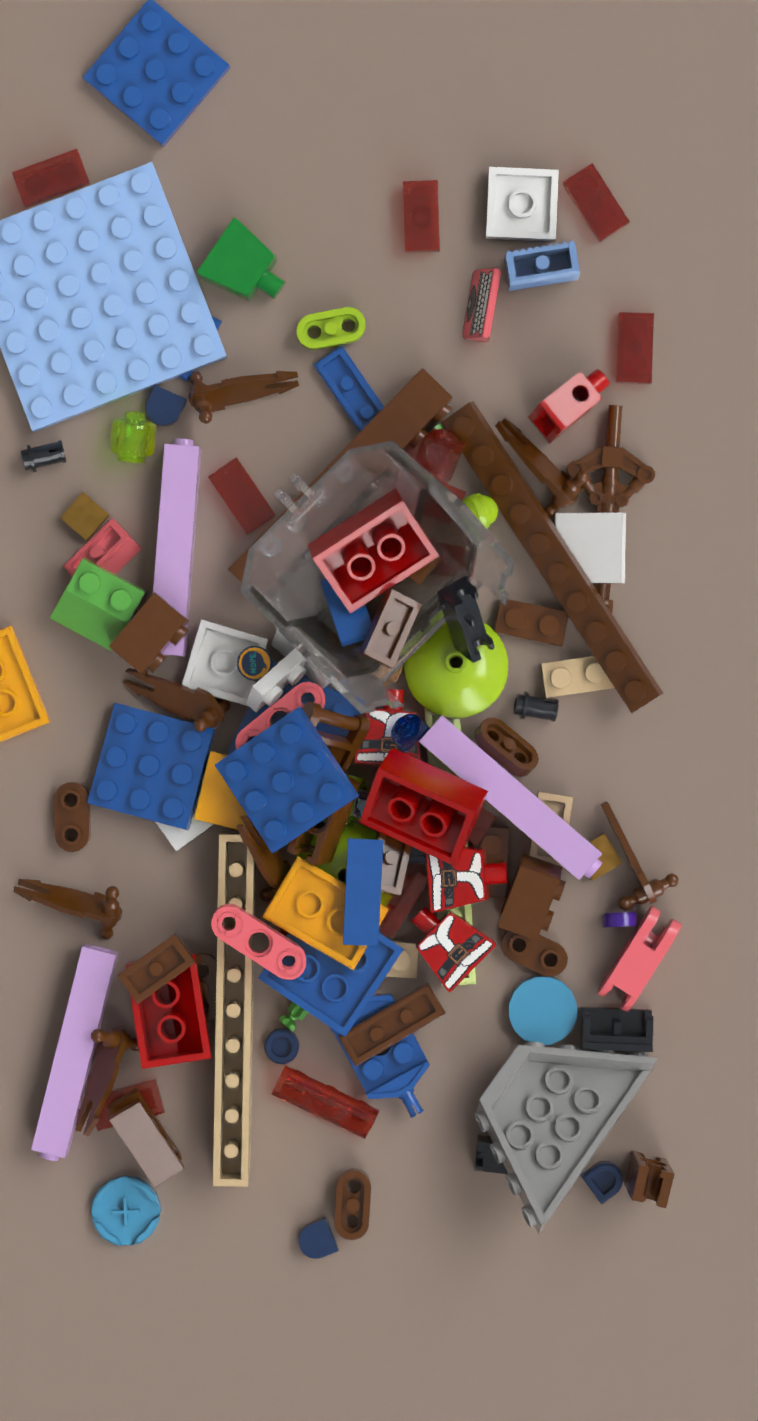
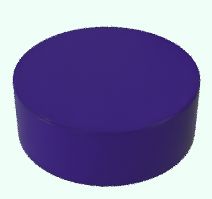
[602,912,637,928]

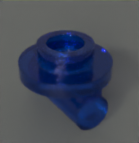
[391,714,430,753]

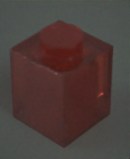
[409,429,465,489]

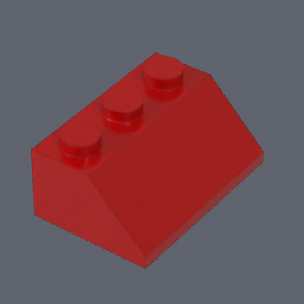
[307,488,439,614]
[359,748,488,866]
[125,954,212,1069]

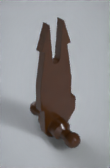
[188,371,299,424]
[495,418,589,517]
[123,668,230,732]
[601,801,679,910]
[237,815,291,902]
[13,879,122,940]
[75,1028,139,1136]

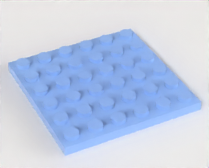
[0,162,228,432]

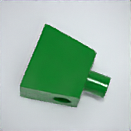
[197,217,286,301]

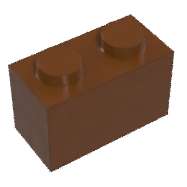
[109,592,189,674]
[497,853,566,941]

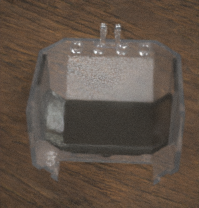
[240,440,515,714]

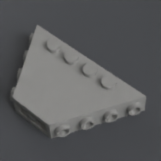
[475,1042,658,1235]

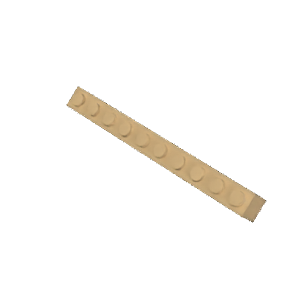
[213,833,256,1187]

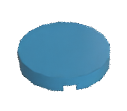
[508,976,577,1045]
[92,1175,161,1246]

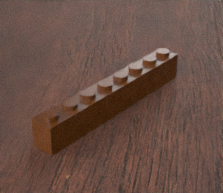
[228,368,453,599]

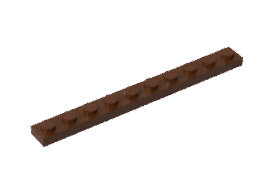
[442,401,663,713]

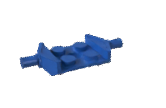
[330,993,430,1118]

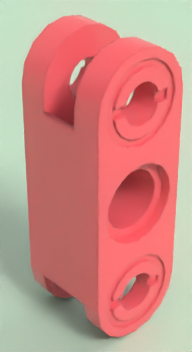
[235,682,326,750]
[211,904,306,980]
[597,906,682,1012]

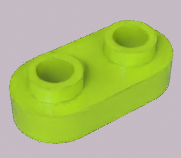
[297,307,366,350]

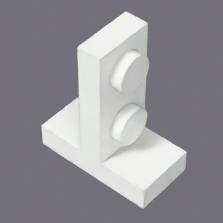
[246,619,338,712]

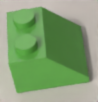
[50,557,145,651]

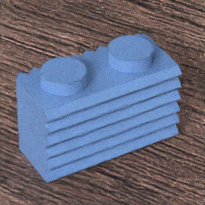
[504,240,580,291]

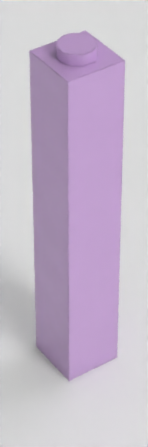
[153,438,202,656]
[419,715,602,880]
[31,943,119,1161]

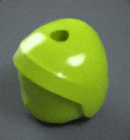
[457,493,498,532]

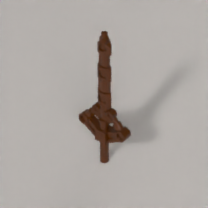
[566,405,655,613]

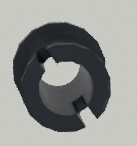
[21,440,67,472]
[513,692,559,722]

